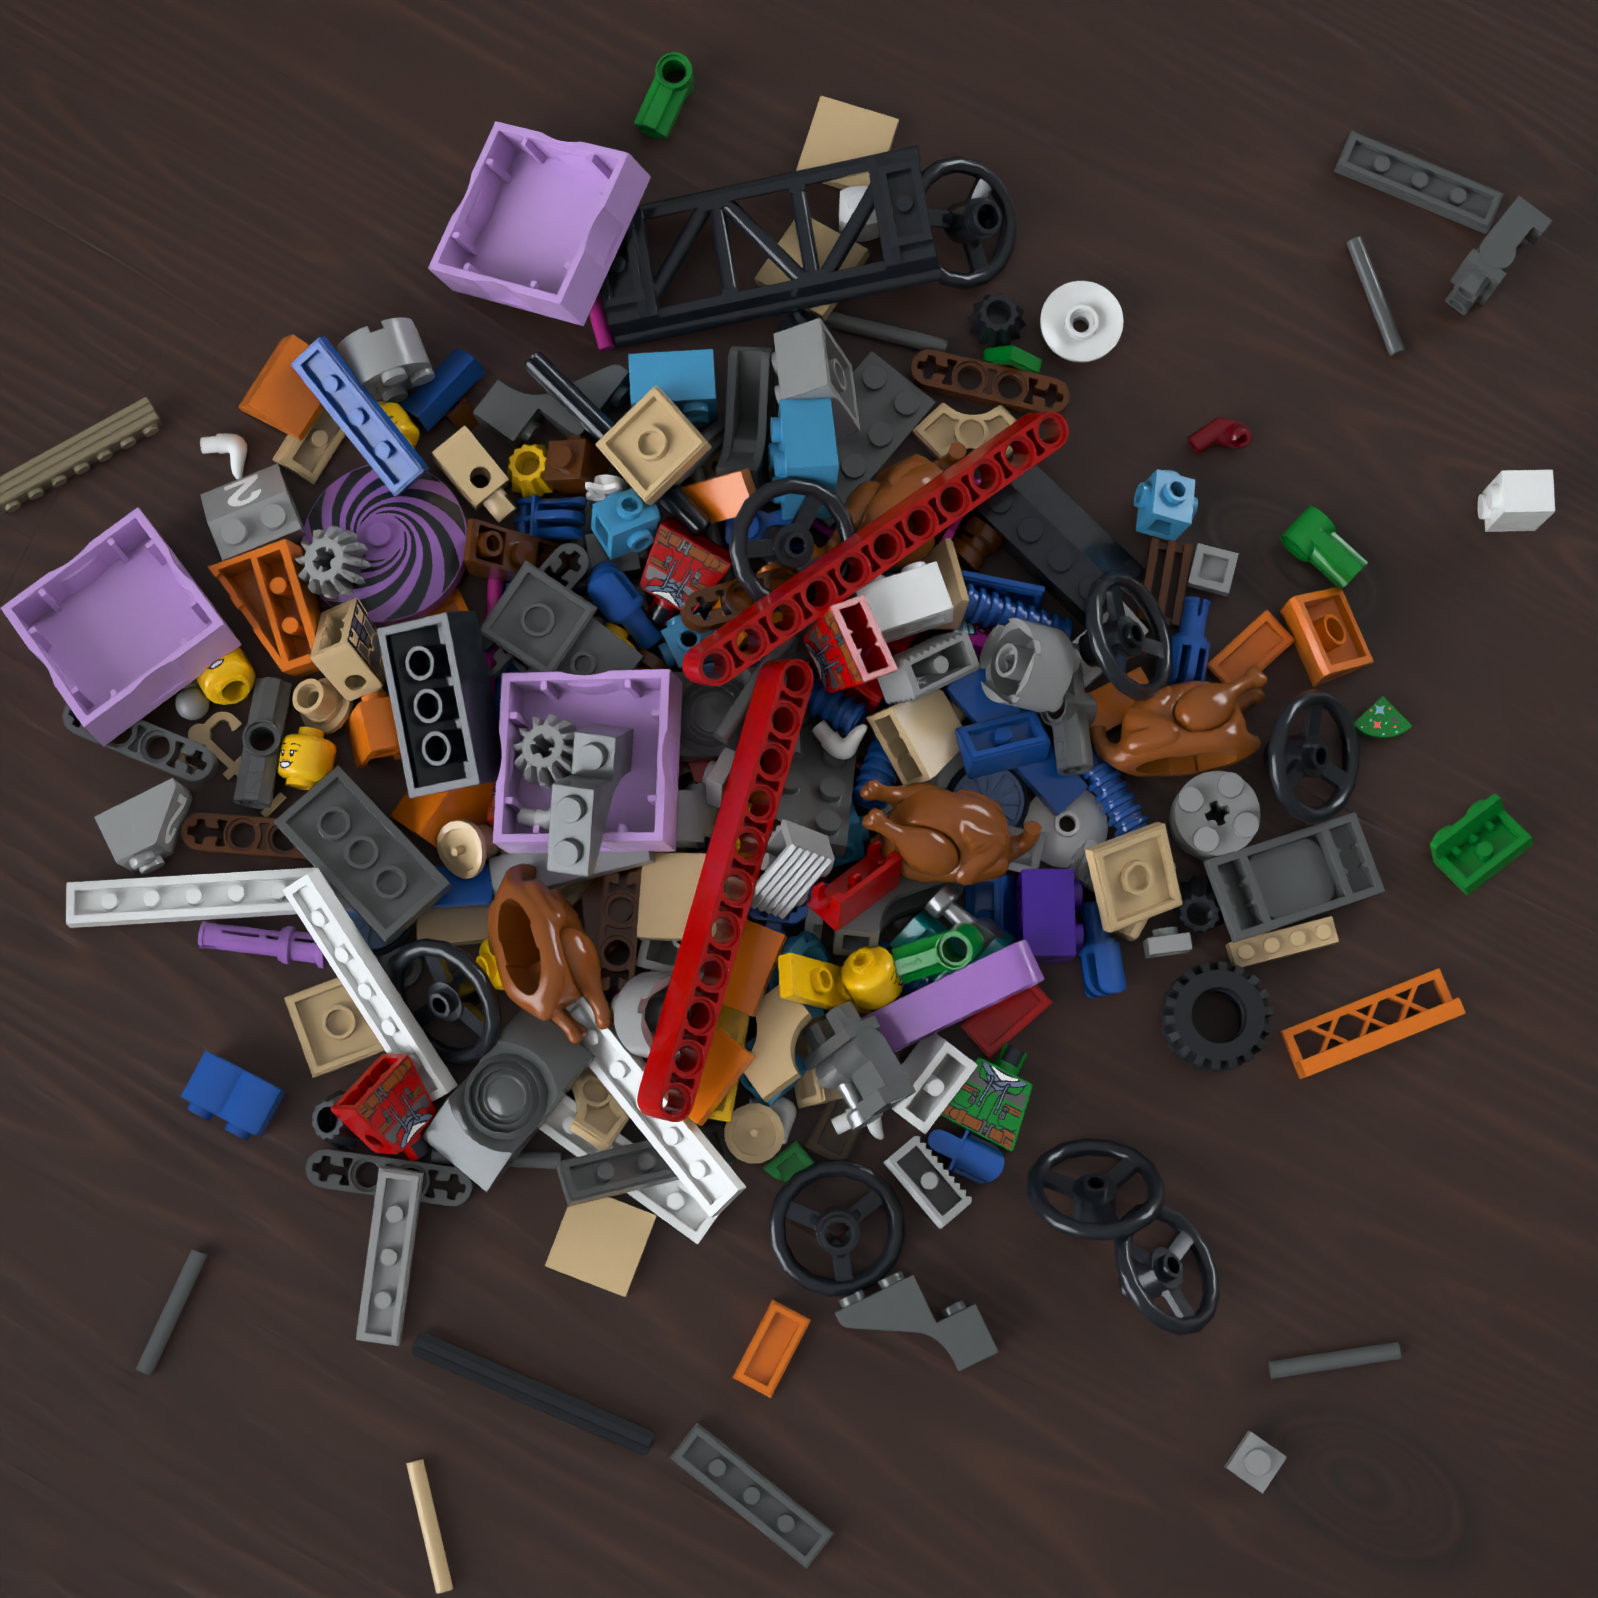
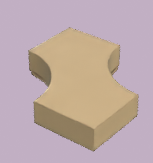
[912,403,1017,460]
[744,985,812,1102]
[570,1066,630,1151]

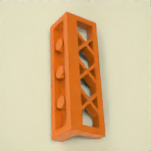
[1280,968,1466,1079]

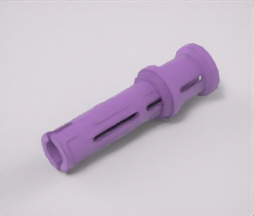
[198,921,329,969]

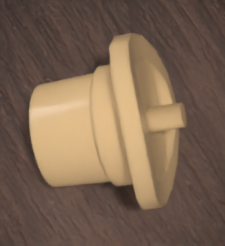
[292,678,353,735]
[437,819,499,879]
[724,1103,784,1164]

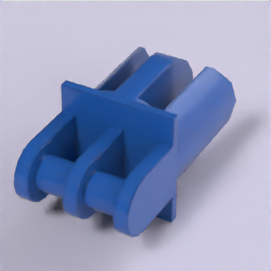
[514,494,587,542]
[926,1129,1005,1184]

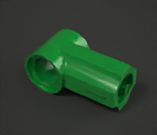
[634,52,695,141]
[1280,506,1368,590]
[892,923,983,984]

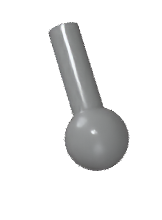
[175,679,210,720]

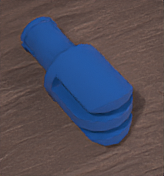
[587,561,662,650]
[1168,597,1211,686]
[1078,901,1126,999]

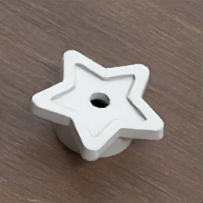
[585,475,628,501]

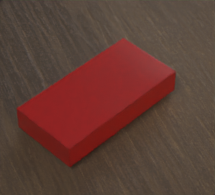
[960,984,1053,1059]

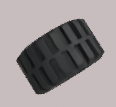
[1159,961,1273,1073]

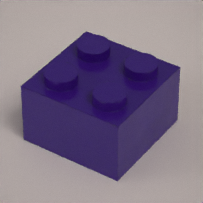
[1016,869,1083,964]

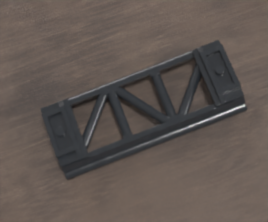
[601,145,943,348]

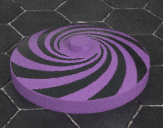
[301,465,468,627]

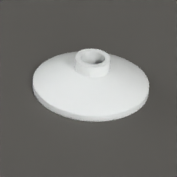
[1040,281,1124,363]
[1023,790,1108,869]

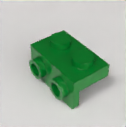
[1430,793,1533,896]

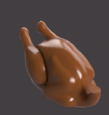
[824,442,966,573]
[1089,666,1268,777]
[860,780,1042,885]
[487,863,614,1044]

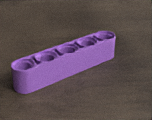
[861,939,1045,1053]

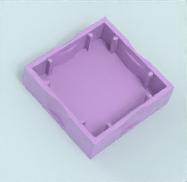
[428,121,651,326]
[1,507,242,747]
[493,669,683,853]

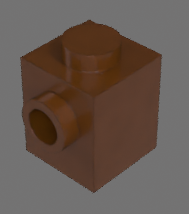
[544,435,610,498]

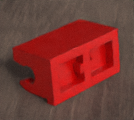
[807,840,903,932]

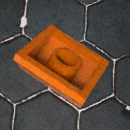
[238,334,324,441]
[1280,587,1374,688]
[390,783,493,849]

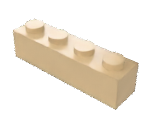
[1225,916,1339,968]

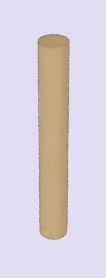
[406,1459,453,1594]

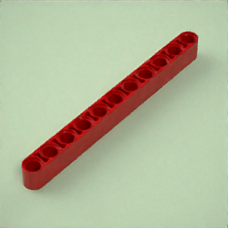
[682,412,1069,686]
[637,659,814,1122]

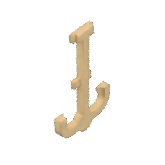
[177,712,287,817]

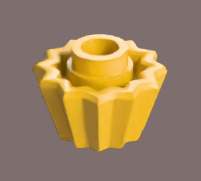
[506,444,554,498]

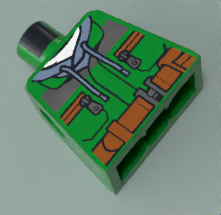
[939,1043,1033,1153]

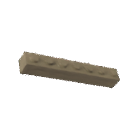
[0,397,164,513]

